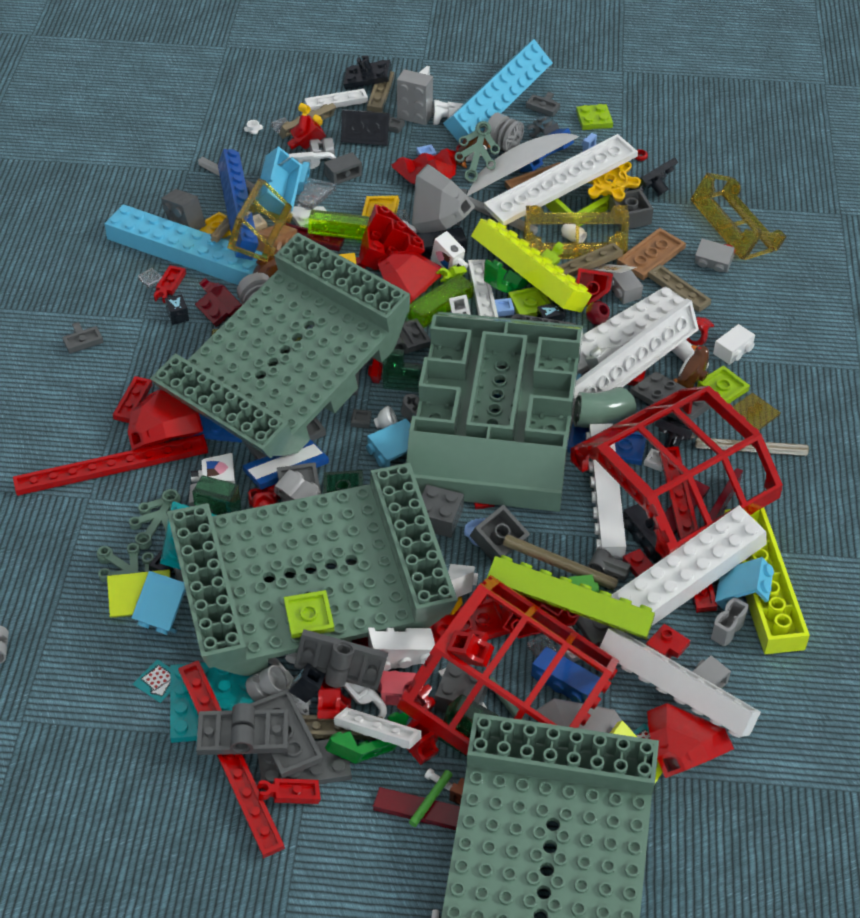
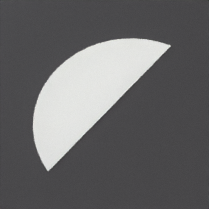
[467,133,579,196]

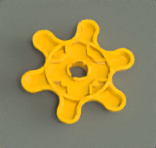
[588,162,641,202]

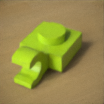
[541,242,564,266]
[436,265,467,283]

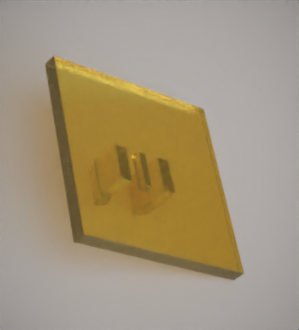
[733,393,781,430]

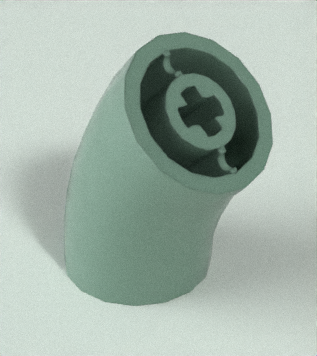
[573,387,637,428]

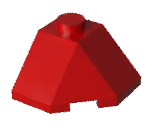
[576,268,613,305]

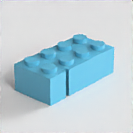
[255,146,303,220]

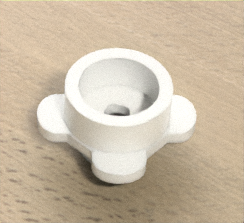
[244,120,263,134]

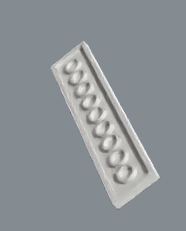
[484,134,638,225]
[577,286,685,375]
[570,299,699,427]

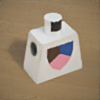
[431,231,469,270]
[191,453,236,493]

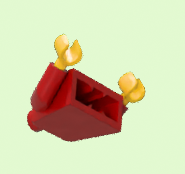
[287,103,326,150]

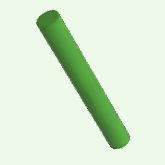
[409,770,453,827]

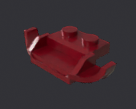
[195,278,243,327]

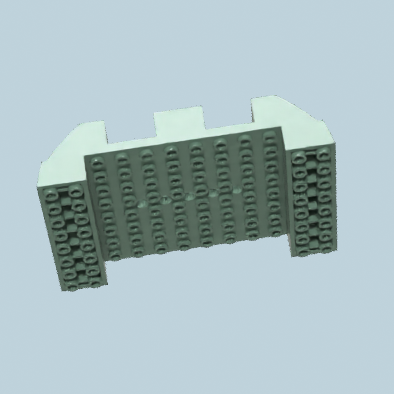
[150,232,410,458]
[406,312,583,512]
[167,463,458,676]
[441,713,659,918]

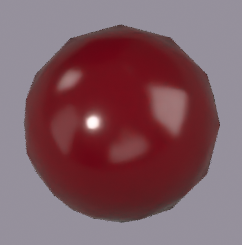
[586,301,610,325]

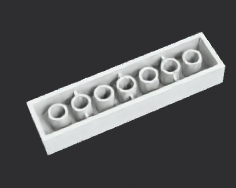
[611,505,767,626]

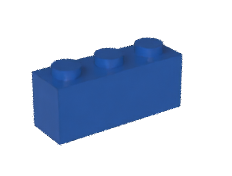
[531,646,600,704]

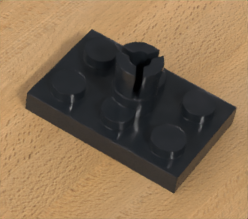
[343,55,392,89]
[341,110,390,146]
[627,157,678,197]
[654,417,702,448]

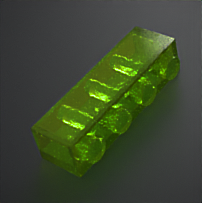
[308,209,370,240]
[408,274,474,328]

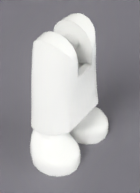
[433,100,463,125]

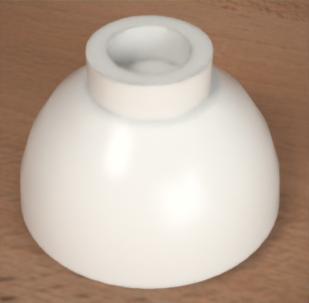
[374,406,398,429]

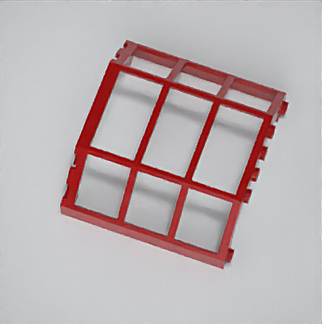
[570,386,783,558]
[397,575,619,755]

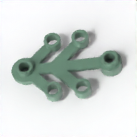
[455,121,500,183]
[129,489,181,550]
[97,543,154,582]

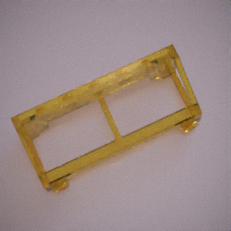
[690,173,787,260]
[227,178,293,262]
[524,205,629,259]

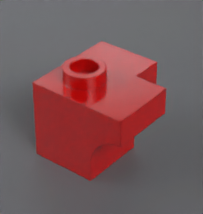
[646,624,691,659]
[447,629,494,668]
[317,681,351,719]
[406,721,439,765]

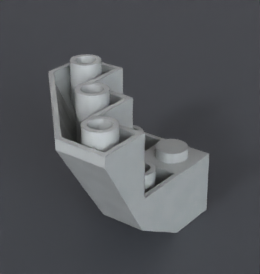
[412,164,475,234]
[536,698,622,733]

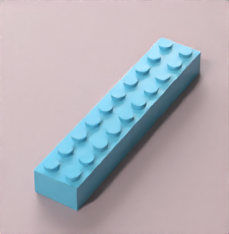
[443,39,553,143]
[104,204,269,285]

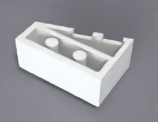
[368,628,435,671]

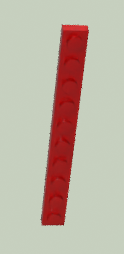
[13,434,208,496]
[659,446,717,613]
[178,660,285,859]

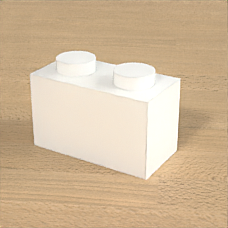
[713,324,755,365]

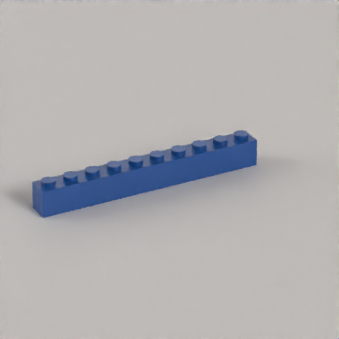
[218,149,259,260]

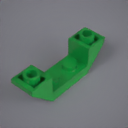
[484,259,529,294]
[325,712,409,764]

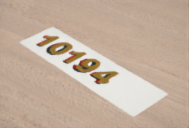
[591,264,637,273]

